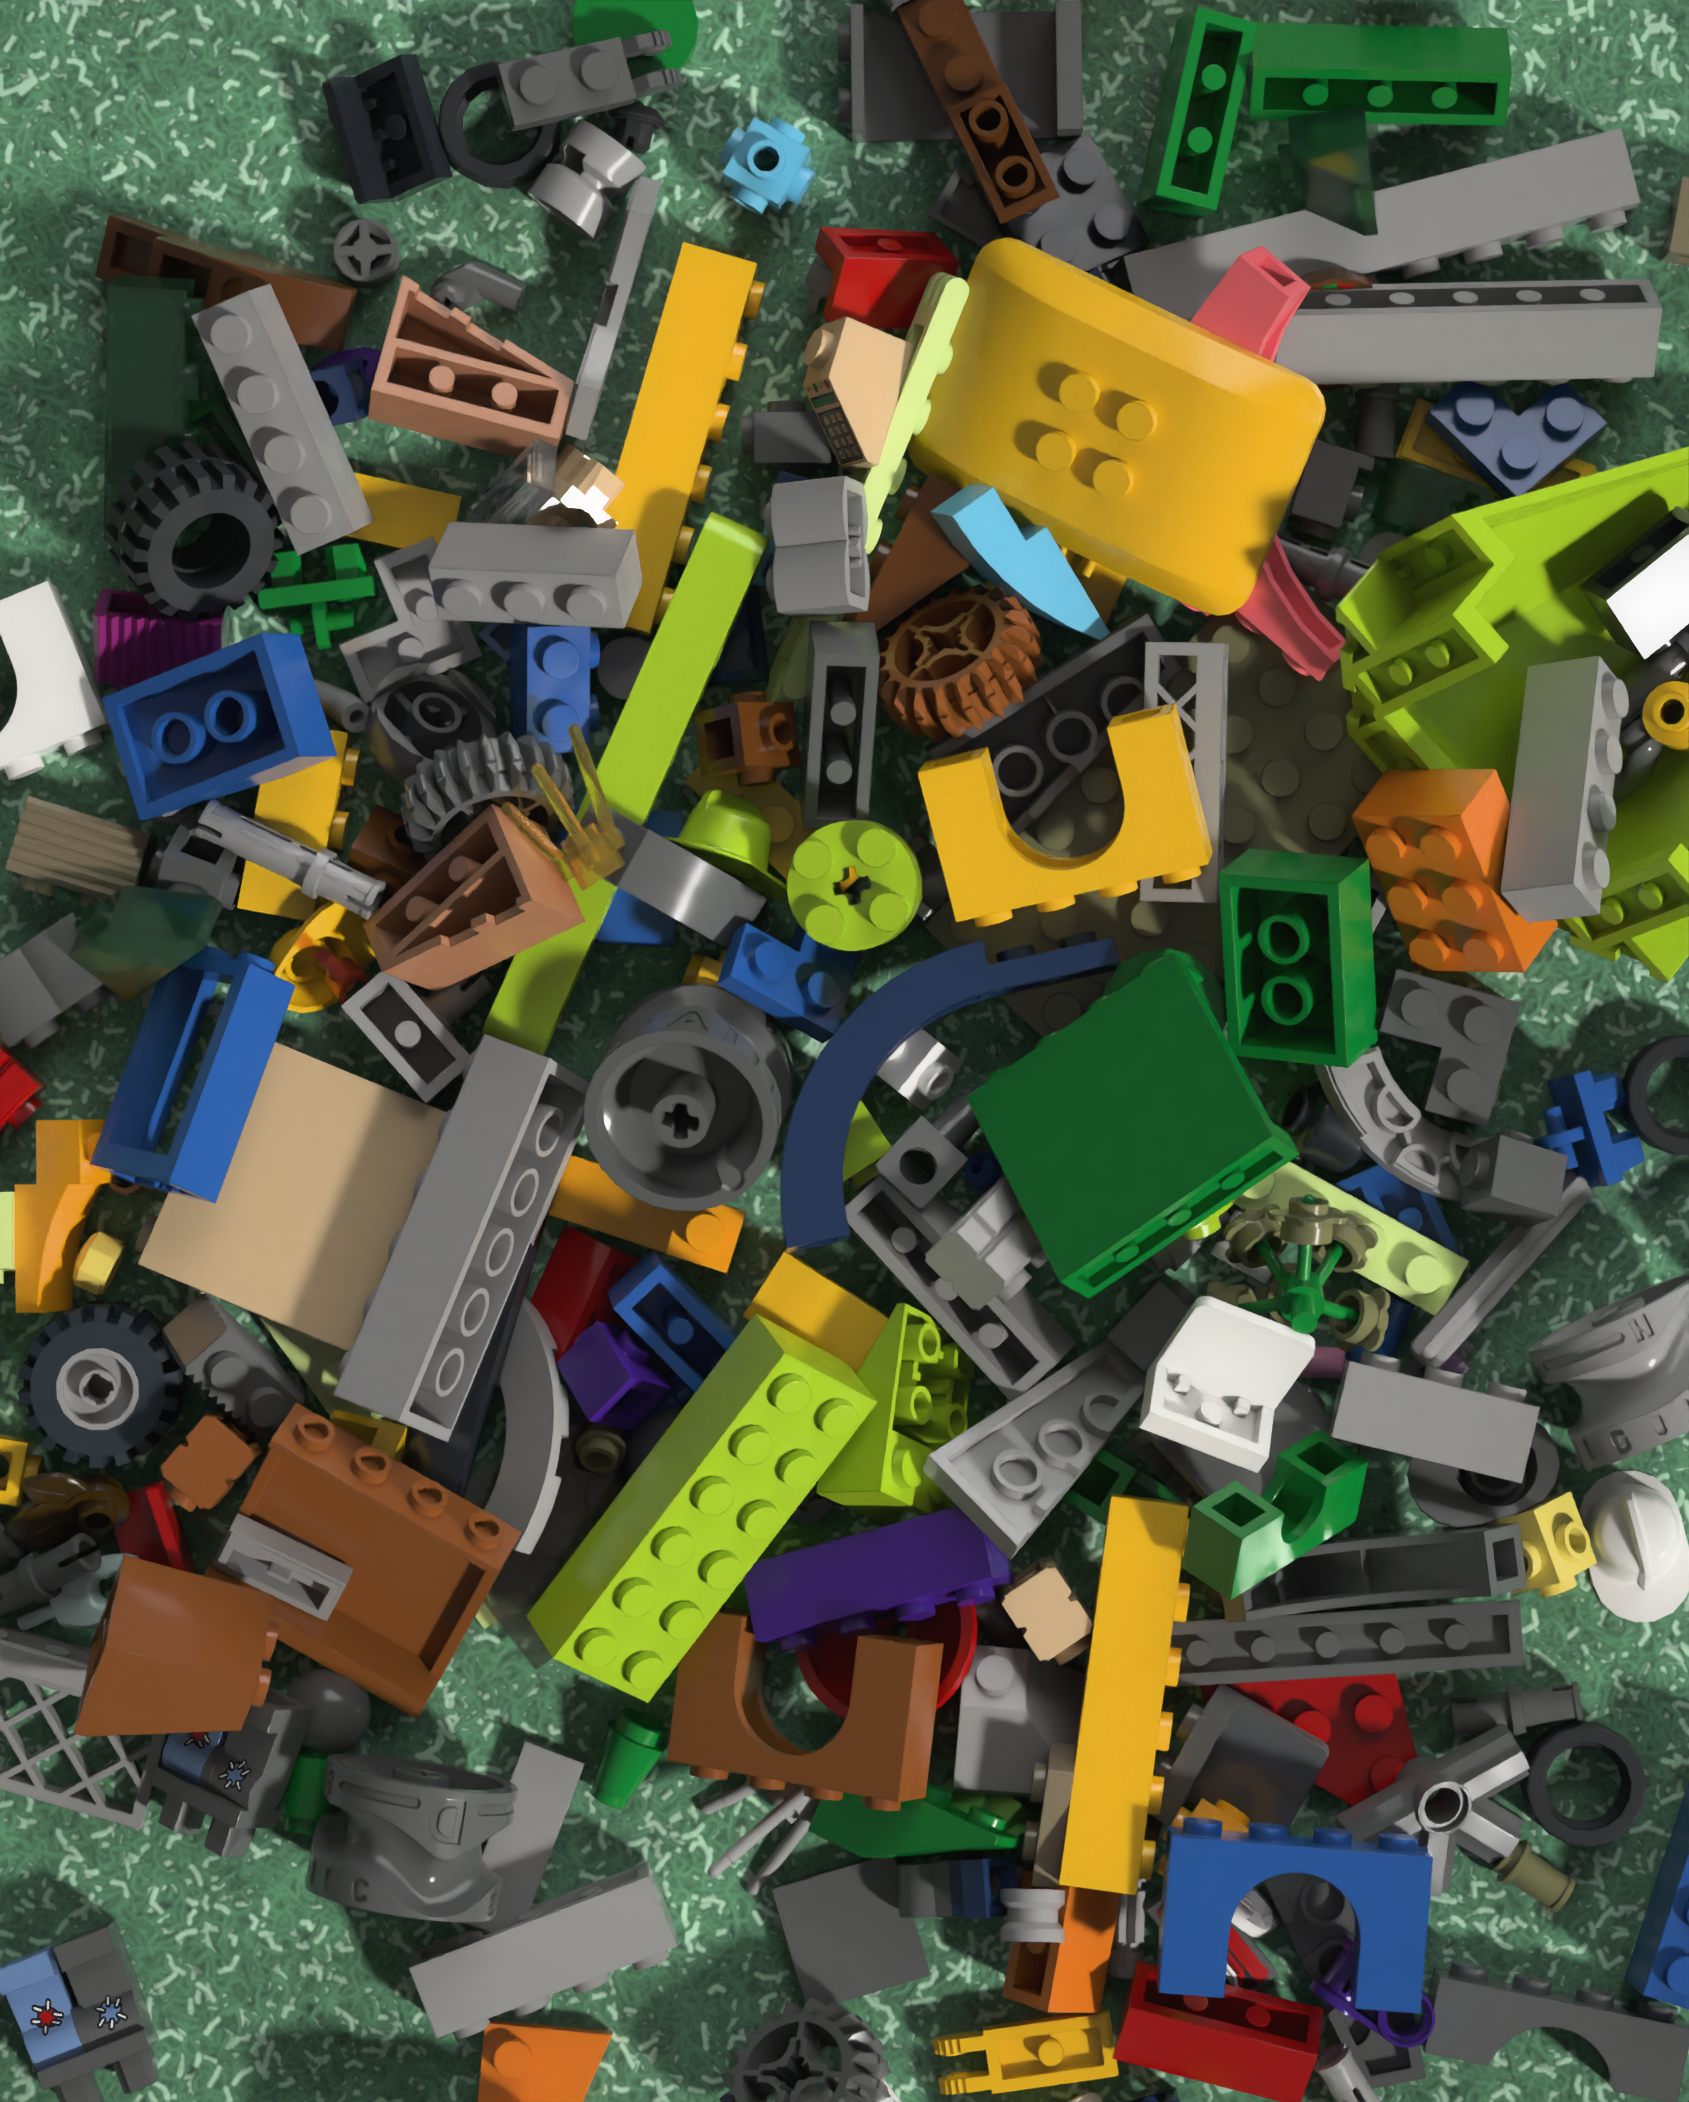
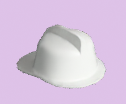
[1579,1470,1689,1622]

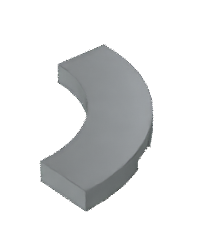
[563,176,662,441]
[1314,1046,1491,1202]
[484,1296,569,1555]

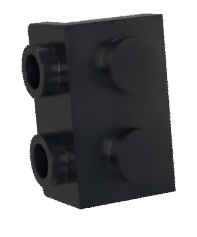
[322,54,453,204]

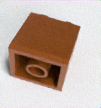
[73,1555,279,1737]

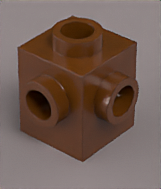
[694,692,801,787]
[347,805,428,907]

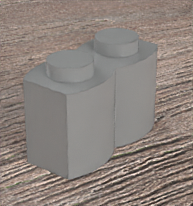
[764,476,870,618]

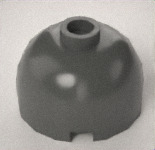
[365,662,497,786]

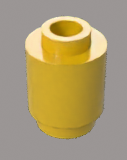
[1642,681,1689,753]

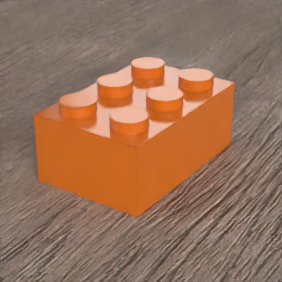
[1351,769,1558,973]

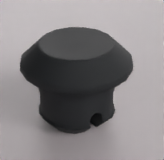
[608,103,665,154]

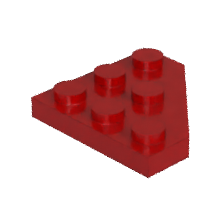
[1200,1673,1417,1806]

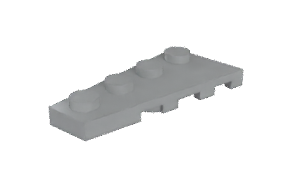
[923,1339,1146,1560]

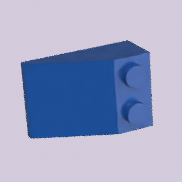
[102,633,337,820]

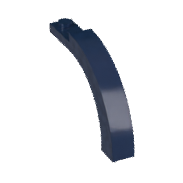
[779,931,1120,1254]

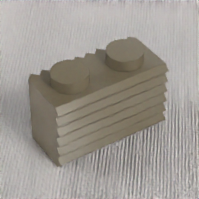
[5,796,157,916]

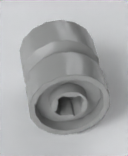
[527,119,646,241]

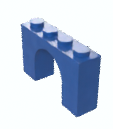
[1155,1817,1433,2014]

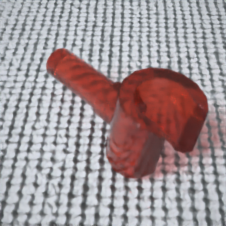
[315,948,371,1005]

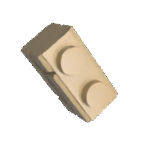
[999,1556,1093,1665]

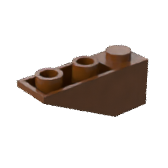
[841,474,971,636]

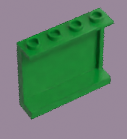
[966,952,1300,1299]

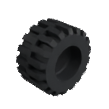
[104,441,284,621]

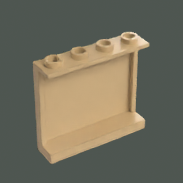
[135,1042,447,1352]

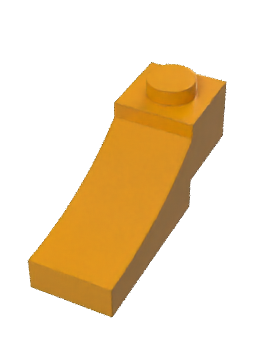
[14,1119,115,1313]
[548,1154,747,1273]

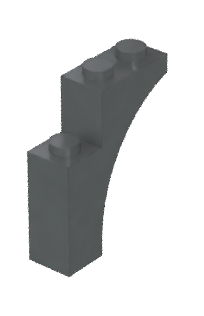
[1220,1523,1527,1622]

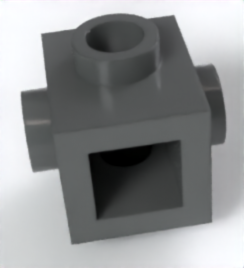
[148,814,243,930]

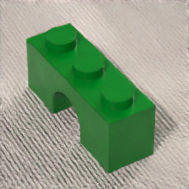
[1181,1429,1368,1600]

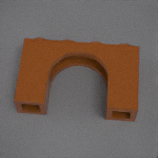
[667,1606,944,1811]

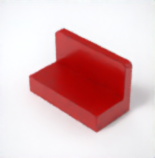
[814,227,959,329]
[530,1226,641,1363]
[113,1479,199,1575]

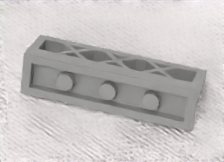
[1140,642,1229,903]

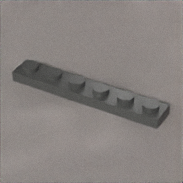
[1165,1599,1524,1688]

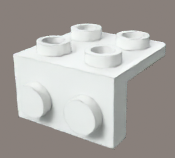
[1139,1296,1315,1473]

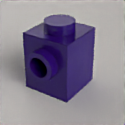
[556,1321,671,1431]

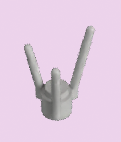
[701,1781,820,1896]

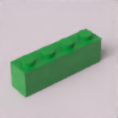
[1247,22,1512,126]

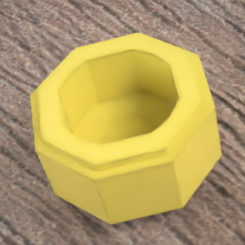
[73,1231,127,1296]

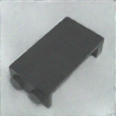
[838,1,1083,143]

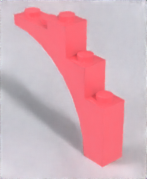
[1179,246,1346,681]

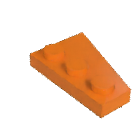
[477,2019,613,2102]

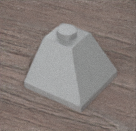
[952,1645,1085,1798]

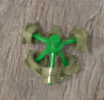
[1207,1194,1390,1352]

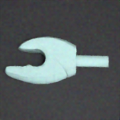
[17,1553,139,1631]

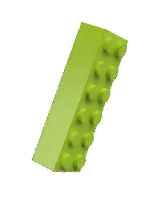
[527,1313,878,1703]

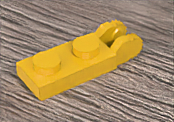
[933,2008,1119,2095]

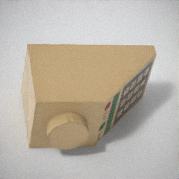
[803,317,914,473]

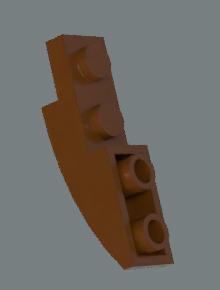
[896,0,1059,224]
[95,213,358,352]

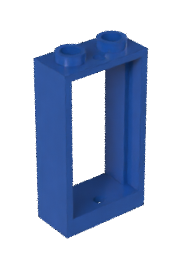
[90,944,295,1203]

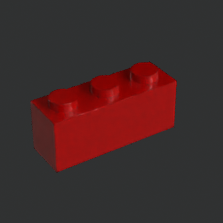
[1112,1961,1324,2102]

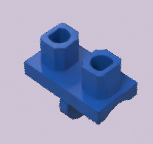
[1533,1070,1645,1188]

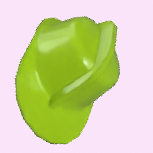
[663,789,789,903]

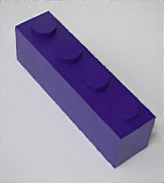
[744,1506,1015,1654]

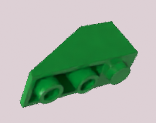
[808,1782,1024,1859]

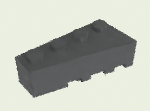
[924,611,1181,836]

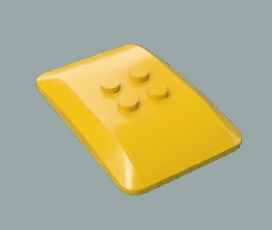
[907,237,1326,616]

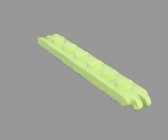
[765,272,969,712]

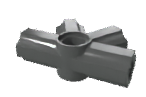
[1335,1723,1530,1896]

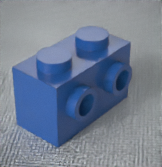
[510,623,600,753]

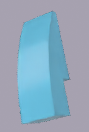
[930,483,1110,641]

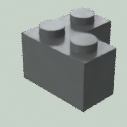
[1377,969,1521,1127]

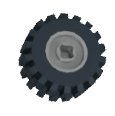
[18,1299,187,1468]

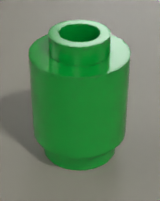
[279,1747,341,1835]

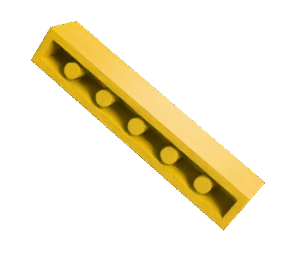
[605,242,766,638]
[1059,1493,1190,1895]

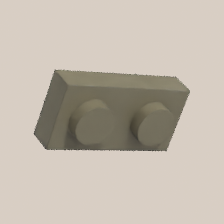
[1022,1741,1076,1889]

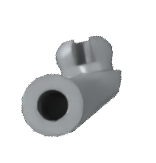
[313,678,369,733]

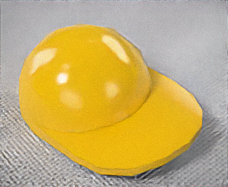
[268,901,379,1013]

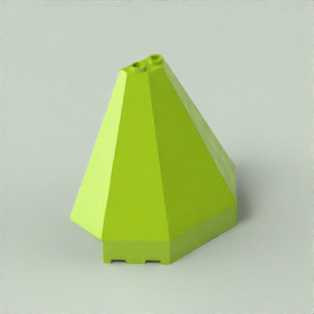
[1335,446,1689,983]

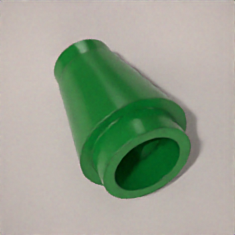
[590,1708,667,1809]

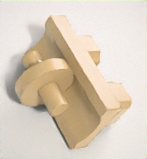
[521,444,626,529]

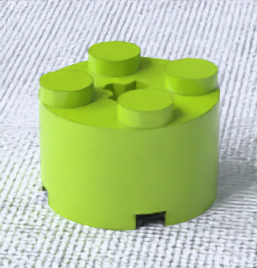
[787,820,924,951]

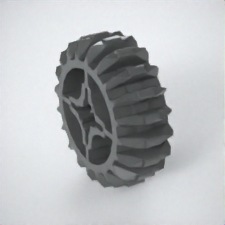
[400,732,576,863]
[719,1997,892,2102]

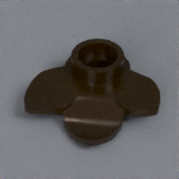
[4,1473,130,1559]

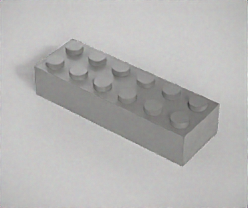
[333,1034,590,1442]

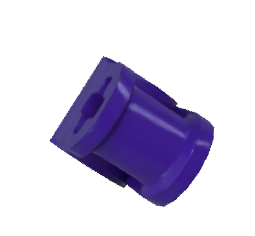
[1309,1934,1435,2048]

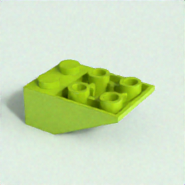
[816,1303,976,1526]

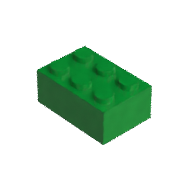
[1218,848,1378,1068]

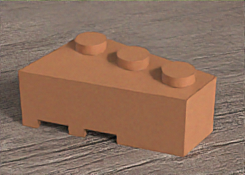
[368,275,575,467]
[363,804,585,992]

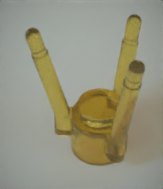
[502,724,626,891]

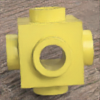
[1486,1491,1597,1598]

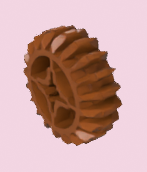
[877,584,1044,742]

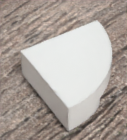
[1231,1887,1283,1938]

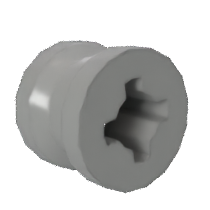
[1000,1889,1065,1943]

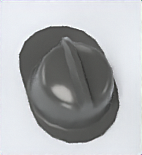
[1407,1422,1560,1528]

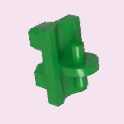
[257,543,379,651]

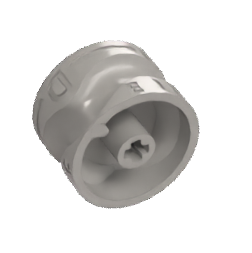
[1528,1272,1689,1469]

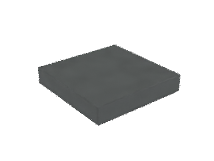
[771,1857,930,2006]

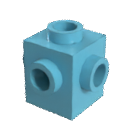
[719,117,816,216]

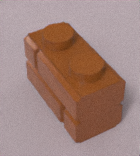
[160,1408,268,1512]

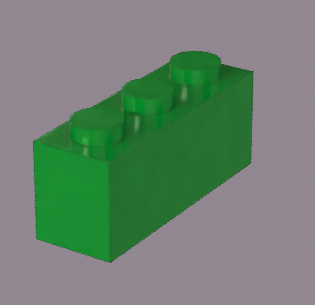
[1136,6,1258,221]

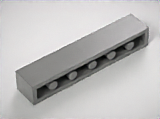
[1274,279,1663,389]

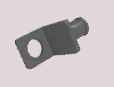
[874,1089,980,1210]

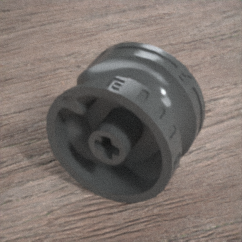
[583,984,795,1211]
[305,1753,518,1923]

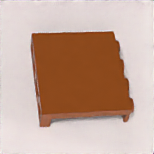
[202,1403,522,1719]

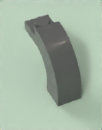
[562,799,768,950]

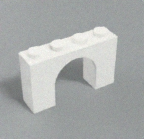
[0,581,111,781]

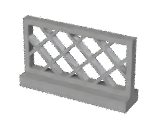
[0,1623,168,1830]

